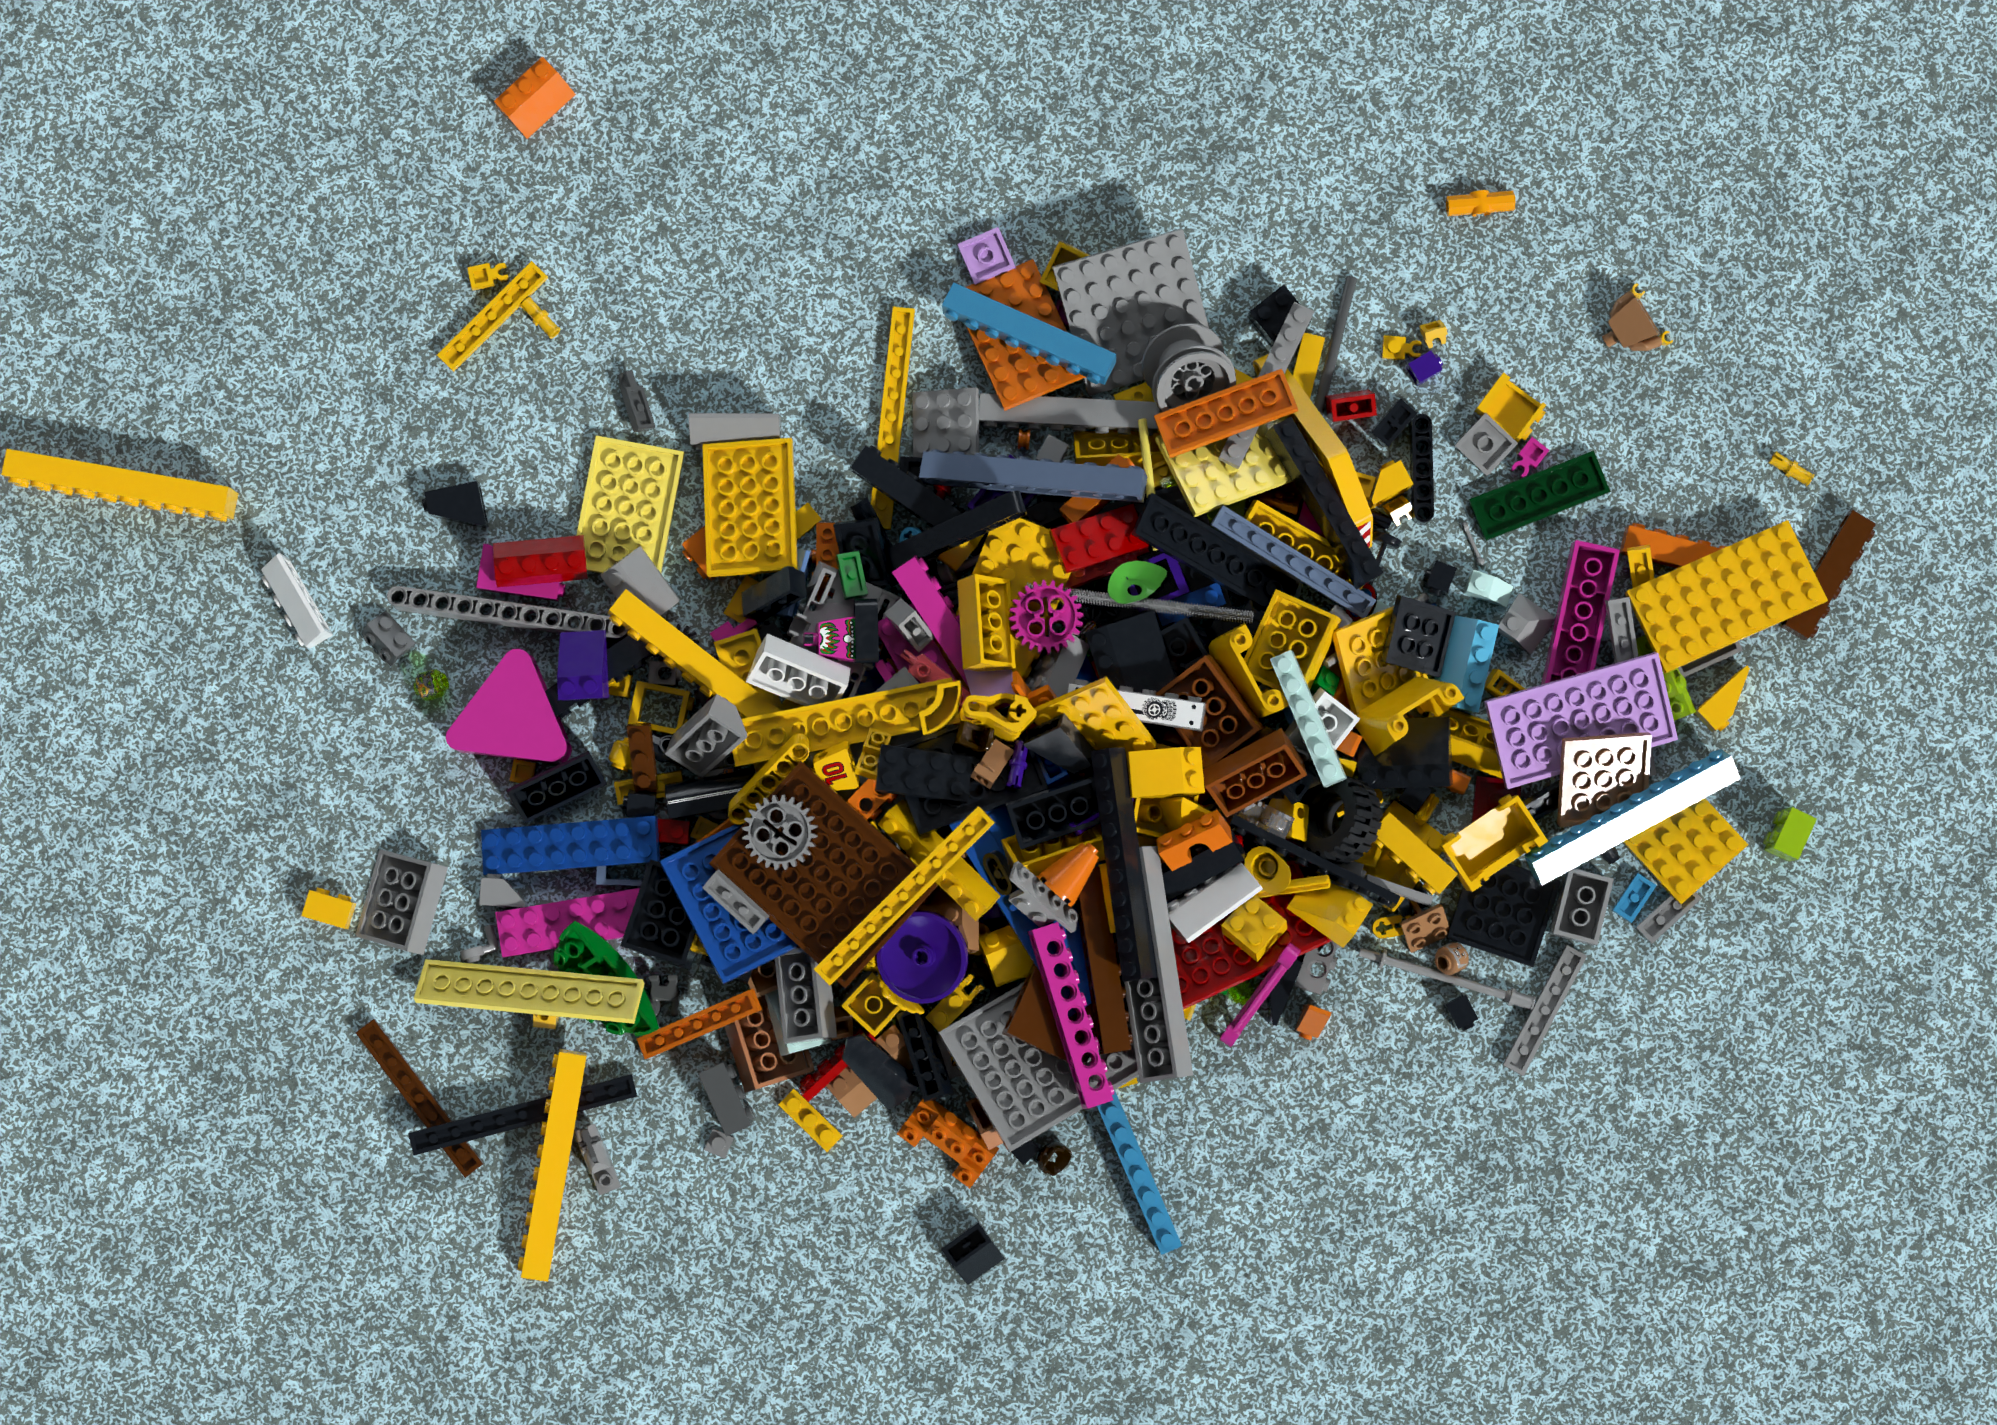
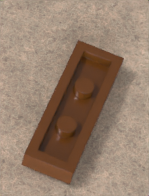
[627,723,659,791]

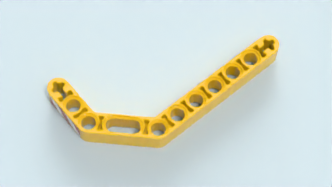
[1253,354,1373,548]

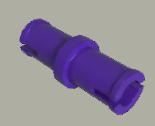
[1007,740,1028,789]

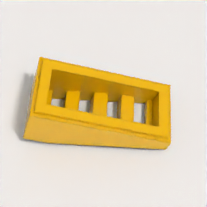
[1484,669,1525,698]

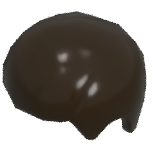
[1036,1142,1072,1176]

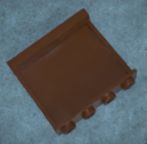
[1002,963,1096,1065]

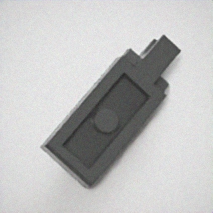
[618,370,655,432]

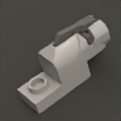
[574,1124,621,1196]

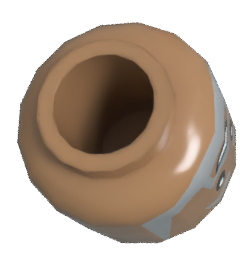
[1435,942,1469,975]

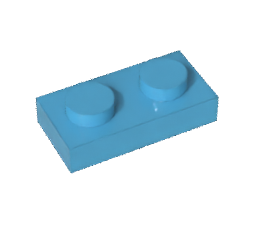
[1611,873,1657,923]

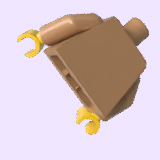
[1602,283,1673,351]

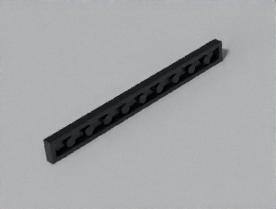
[408,1074,637,1155]

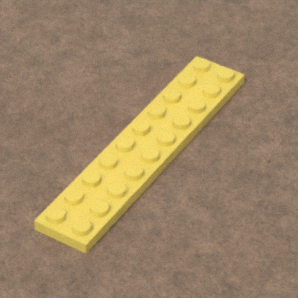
[414,959,645,1024]

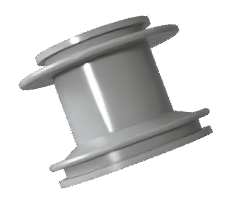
[1142,323,1236,412]

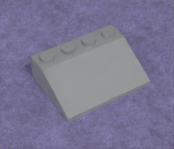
[355,849,448,955]

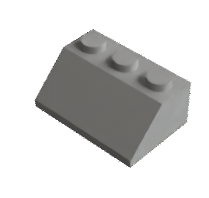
[600,545,680,616]

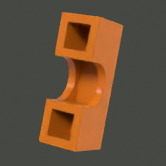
[1157,810,1233,871]

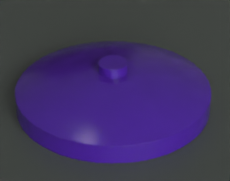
[877,911,968,1003]

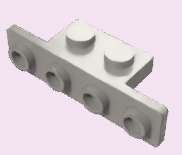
[1009,861,1079,933]

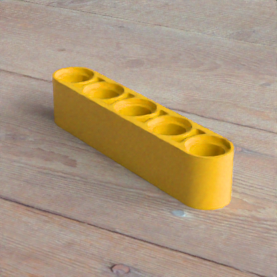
[728,734,809,825]

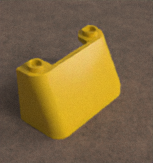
[1208,623,1289,719]
[1355,677,1464,756]
[1440,794,1548,892]

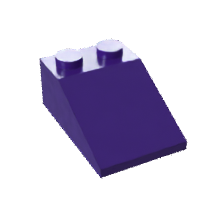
[557,630,609,701]

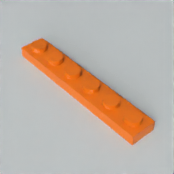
[636,989,762,1059]

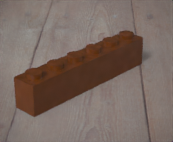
[1781,510,1876,641]

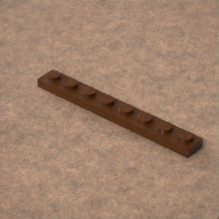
[356,1019,484,1178]

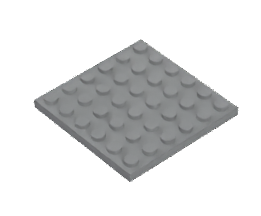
[1052,228,1209,396]

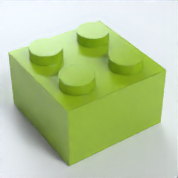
[1763,807,1817,862]

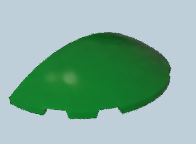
[554,921,659,1037]

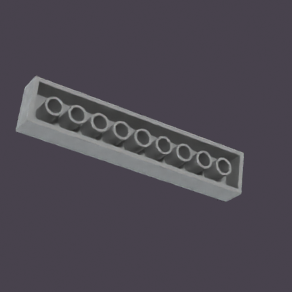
[1124,846,1193,1083]

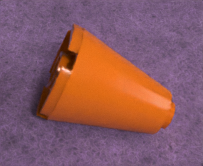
[1037,842,1099,907]

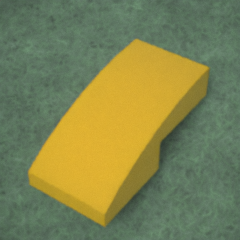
[854,728,892,780]

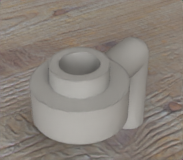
[460,925,499,963]

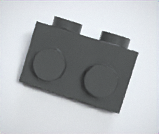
[362,611,416,666]

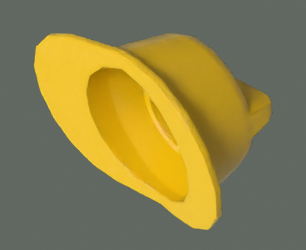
[1244,846,1291,895]

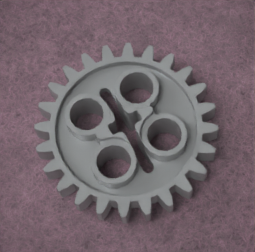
[742,795,818,870]

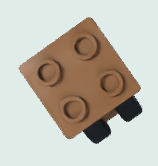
[1397,881,1450,953]

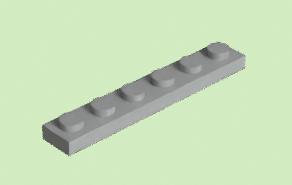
[1502,945,1587,1076]

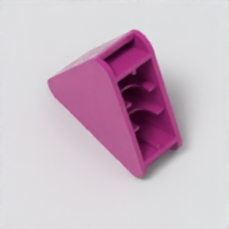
[446,649,572,765]

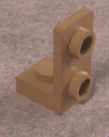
[971,739,1014,789]

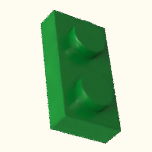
[836,551,868,600]

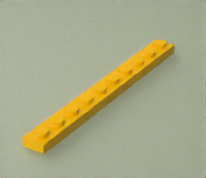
[871,306,915,530]
[814,806,995,986]

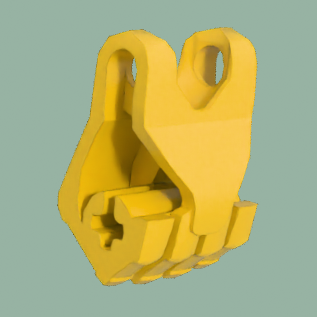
[959,693,1037,743]

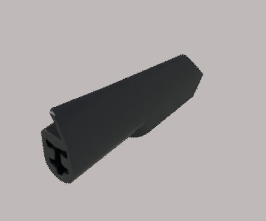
[842,1033,919,1110]

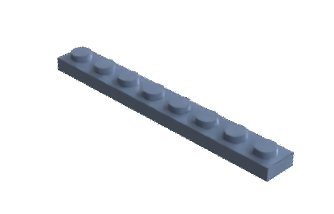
[1210,505,1376,619]

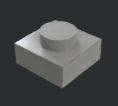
[704,1128,734,1159]

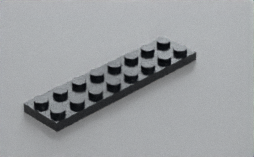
[1131,493,1300,611]

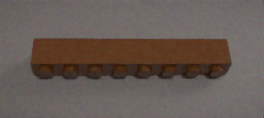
[1076,867,1133,1055]

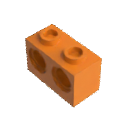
[847,778,899,821]

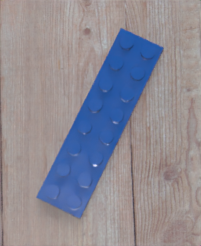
[481,816,660,875]

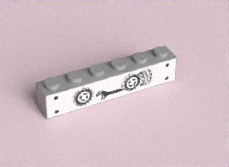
[1066,679,1206,731]

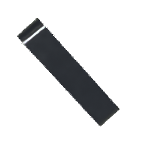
[1409,414,1434,525]

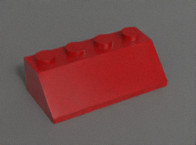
[493,535,588,588]

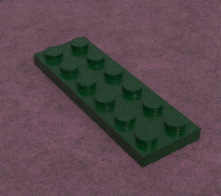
[1468,450,1611,542]

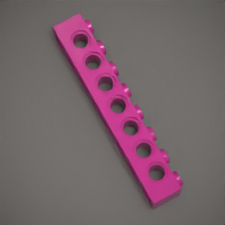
[1027,922,1114,1109]

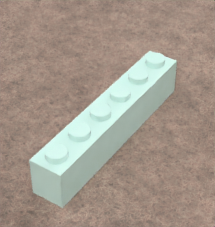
[1270,650,1347,787]

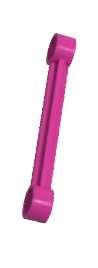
[1219,943,1301,1047]

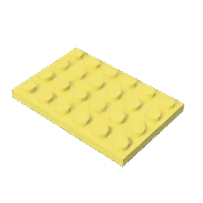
[1155,416,1292,517]
[576,436,685,573]

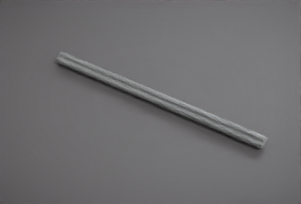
[1027,583,1253,624]

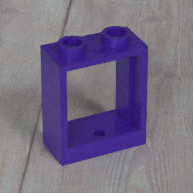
[1126,553,1190,612]

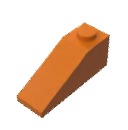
[1295,1004,1332,1041]

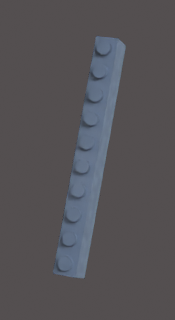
[919,449,1148,503]

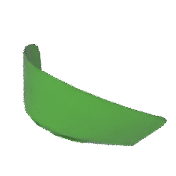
[1108,561,1167,604]

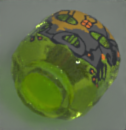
[413,669,449,701]

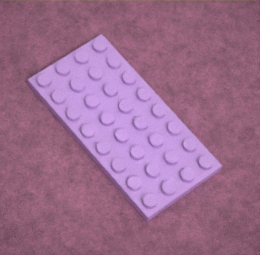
[1484,652,1678,789]

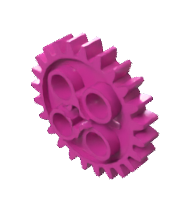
[1009,580,1083,655]

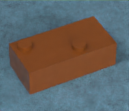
[1203,728,1307,817]

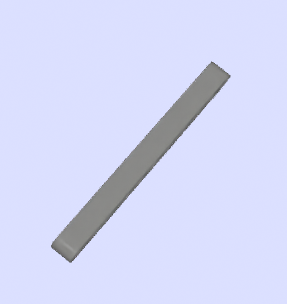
[387,586,628,642]

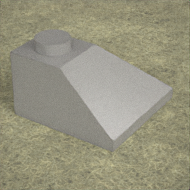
[1498,593,1555,655]

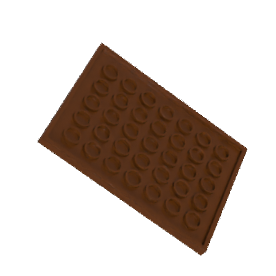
[709,761,938,988]

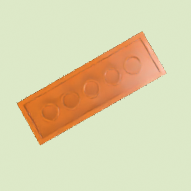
[1154,369,1298,458]

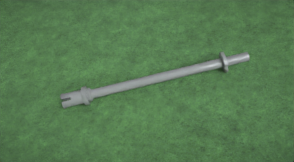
[1358,948,1536,1011]

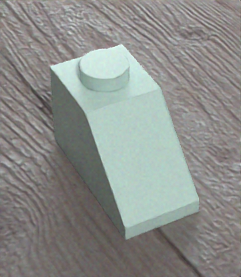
[1464,570,1513,608]

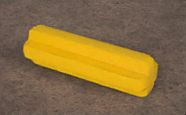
[1414,793,1439,826]

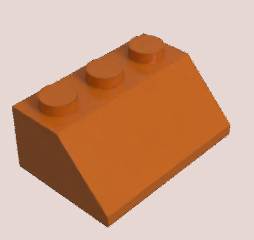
[493,56,576,139]

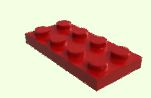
[1049,504,1149,574]
[798,1028,876,1102]

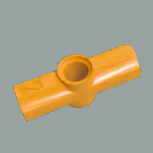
[1446,190,1515,217]

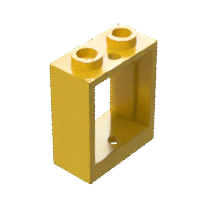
[627,681,695,735]

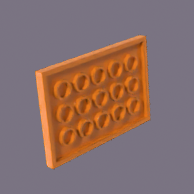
[964,259,1085,411]

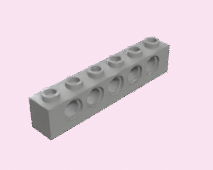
[1295,861,1367,995]

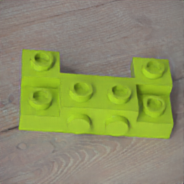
[1636,635,1696,721]

